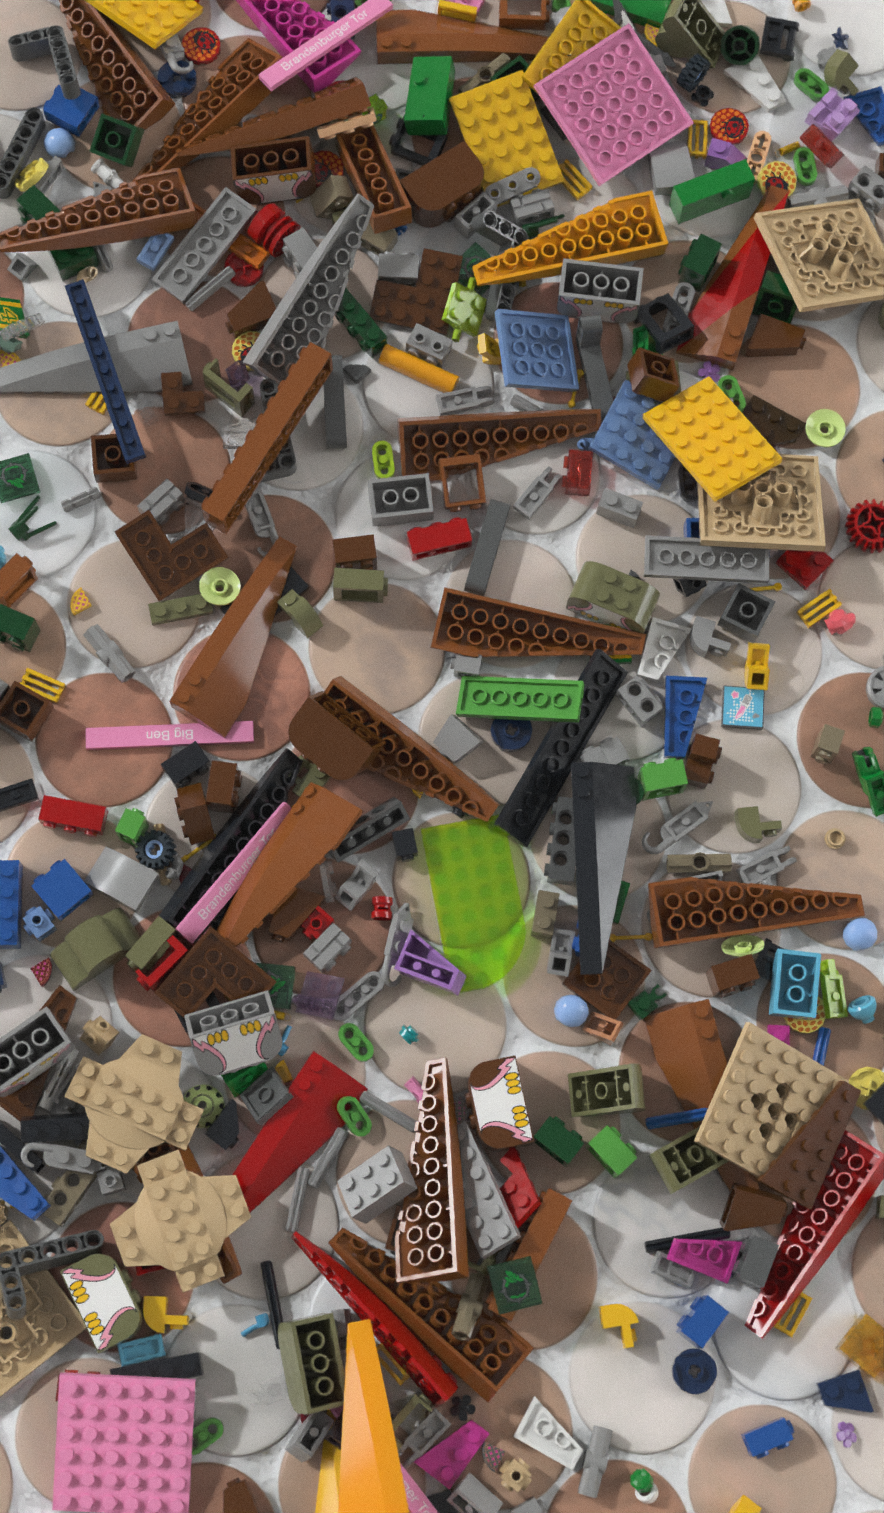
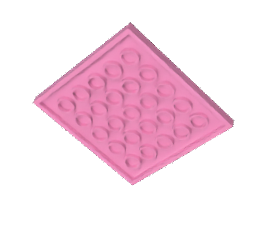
[533,23,694,186]
[52,1372,196,1513]

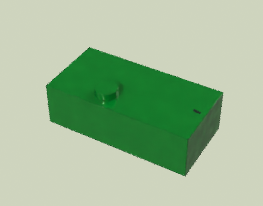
[404,56,456,135]
[669,159,755,224]

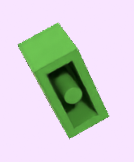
[115,808,149,848]

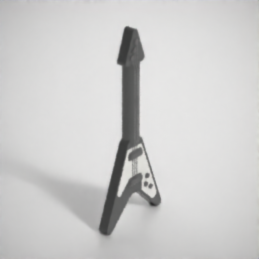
[613,0,676,67]

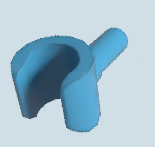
[278,1025,292,1056]
[241,1313,269,1337]

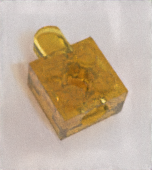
[834,1314,884,1378]

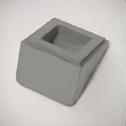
[7,253,38,281]

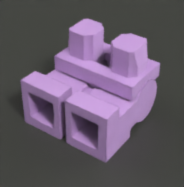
[805,87,860,140]

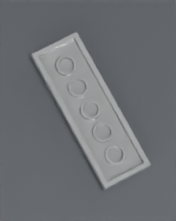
[152,187,258,304]
[644,535,769,584]
[457,1120,521,1259]

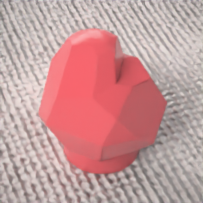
[824,609,856,635]

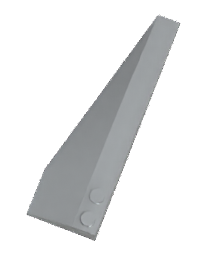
[243,193,374,386]
[0,321,193,394]

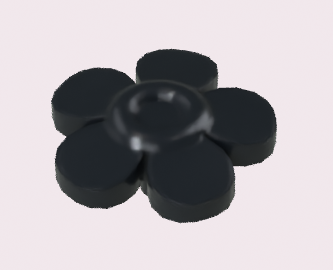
[450,1395,475,1421]

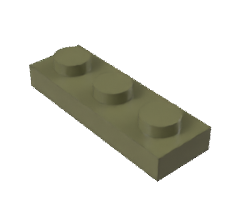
[148,594,213,625]

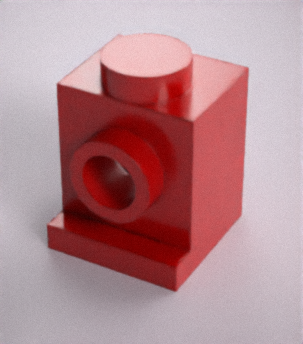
[301,906,334,940]

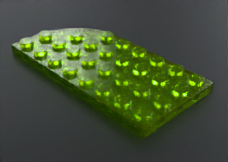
[420,815,526,995]

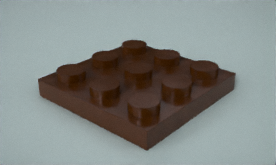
[562,939,652,1020]

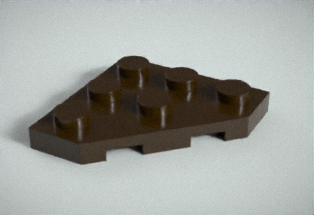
[742,395,806,447]

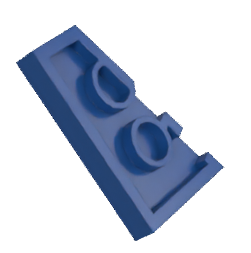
[843,86,884,146]

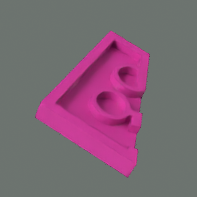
[666,1238,742,1284]
[414,1420,490,1490]

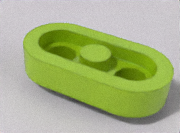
[372,440,395,479]

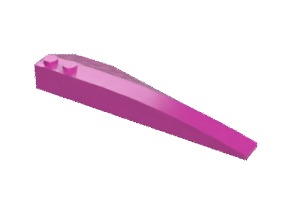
[236,0,361,93]

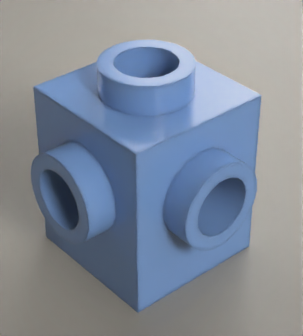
[22,906,57,942]

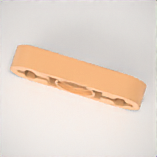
[747,131,771,185]

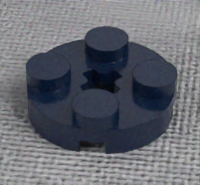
[157,60,197,98]
[490,719,532,752]
[672,1348,717,1394]

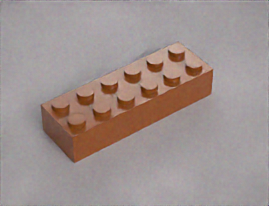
[335,125,412,234]
[485,1188,573,1322]

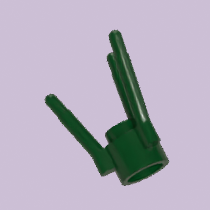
[522,214,565,240]
[8,495,57,541]

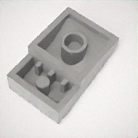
[648,141,694,195]
[84,847,159,913]

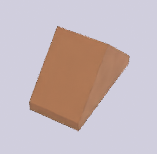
[582,1011,624,1046]

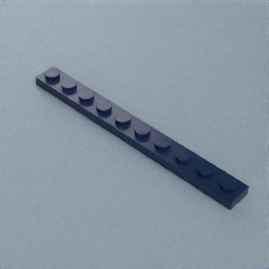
[65,279,146,464]

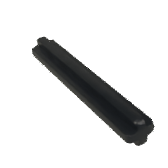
[644,1227,731,1253]
[260,1260,283,1349]

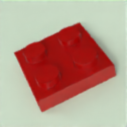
[775,550,834,590]

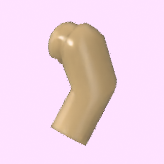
[76,266,98,284]

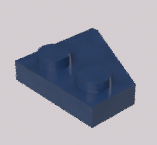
[816,1369,874,1413]

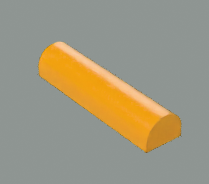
[379,344,460,393]

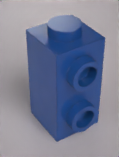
[741,1417,795,1459]

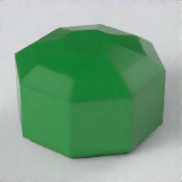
[868,707,883,728]
[630,1469,653,1493]

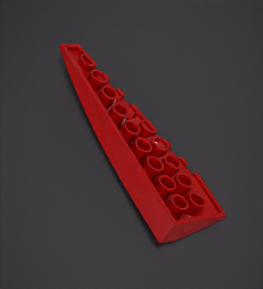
[232,1051,368,1213]
[745,1130,884,1339]
[291,1232,459,1408]

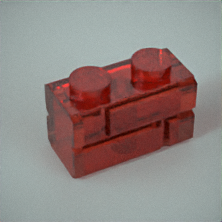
[799,124,844,169]
[561,449,593,496]

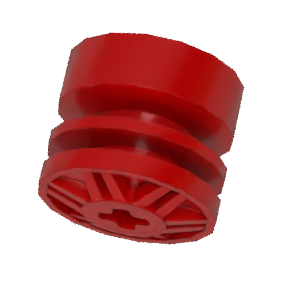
[248,203,301,258]

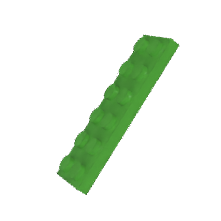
[456,676,585,723]

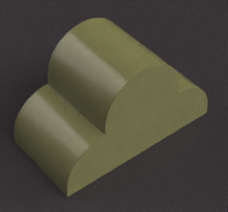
[655,0,725,68]
[50,908,141,991]
[568,1064,646,1117]
[649,1126,728,1194]

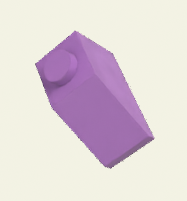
[704,138,747,170]

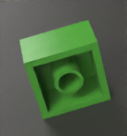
[637,758,688,801]
[585,1125,637,1179]

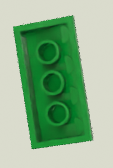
[589,0,672,28]

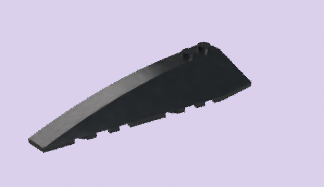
[159,748,303,944]
[571,762,636,975]

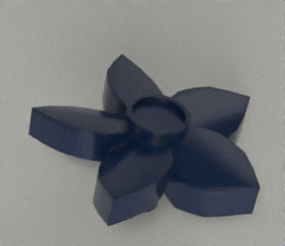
[832,26,849,50]

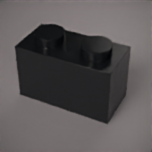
[161,741,211,789]

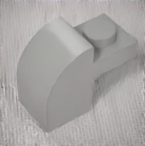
[690,616,731,658]
[335,860,379,911]
[547,927,575,977]

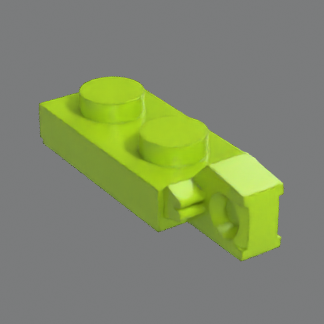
[820,959,848,1019]

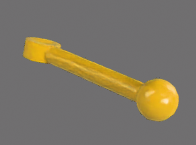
[568,369,584,408]
[750,582,782,591]
[181,834,216,863]
[610,933,653,942]

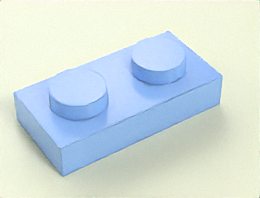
[136,233,174,271]

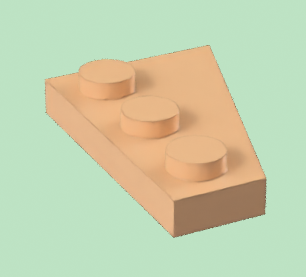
[317,107,377,140]

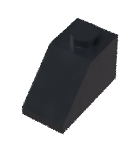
[204,1099,239,1150]

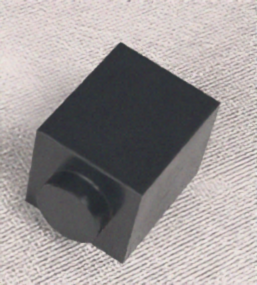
[392,828,418,862]

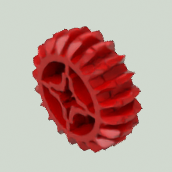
[845,499,884,554]

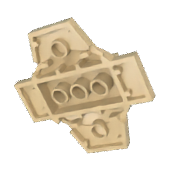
[64,1034,204,1174]
[110,1149,251,1293]

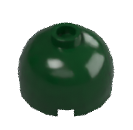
[721,25,760,65]

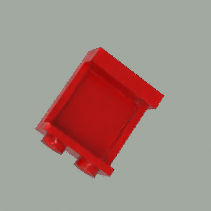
[136,935,188,992]

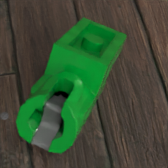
[852,747,884,817]

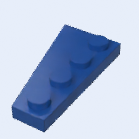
[664,676,707,759]
[0,1145,51,1221]

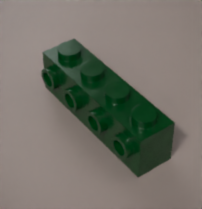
[334,288,387,358]

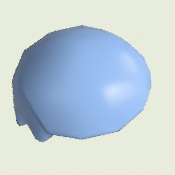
[44,128,76,158]
[843,918,878,951]
[554,995,589,1027]

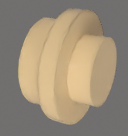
[824,828,846,849]

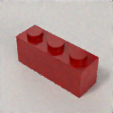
[407,517,472,561]
[38,795,109,837]

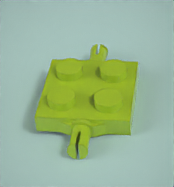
[442,277,487,342]

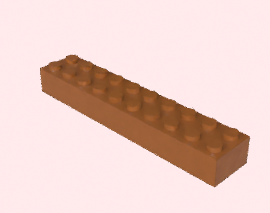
[201,342,333,535]

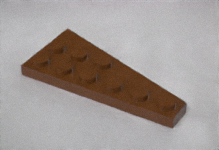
[0,985,77,1121]
[757,1081,861,1210]

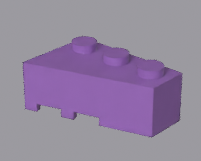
[394,930,466,995]

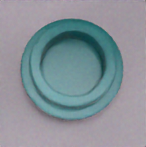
[399,1025,418,1045]

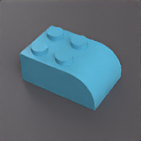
[769,949,821,1020]

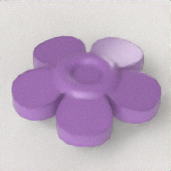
[698,361,720,382]
[836,1422,857,1448]

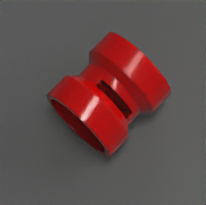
[371,896,393,921]

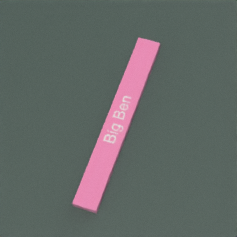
[86,721,254,750]

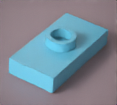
[117,1333,166,1367]

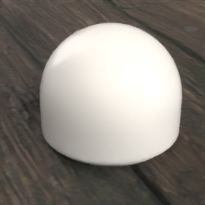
[635,1482,659,1504]

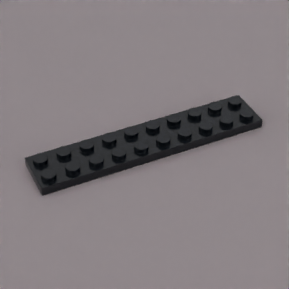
[494,649,628,847]

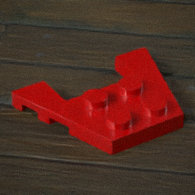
[499,1147,542,1229]

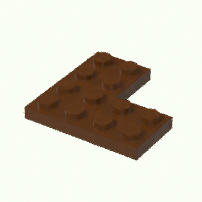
[369,248,463,336]
[114,510,229,602]
[154,926,277,1018]

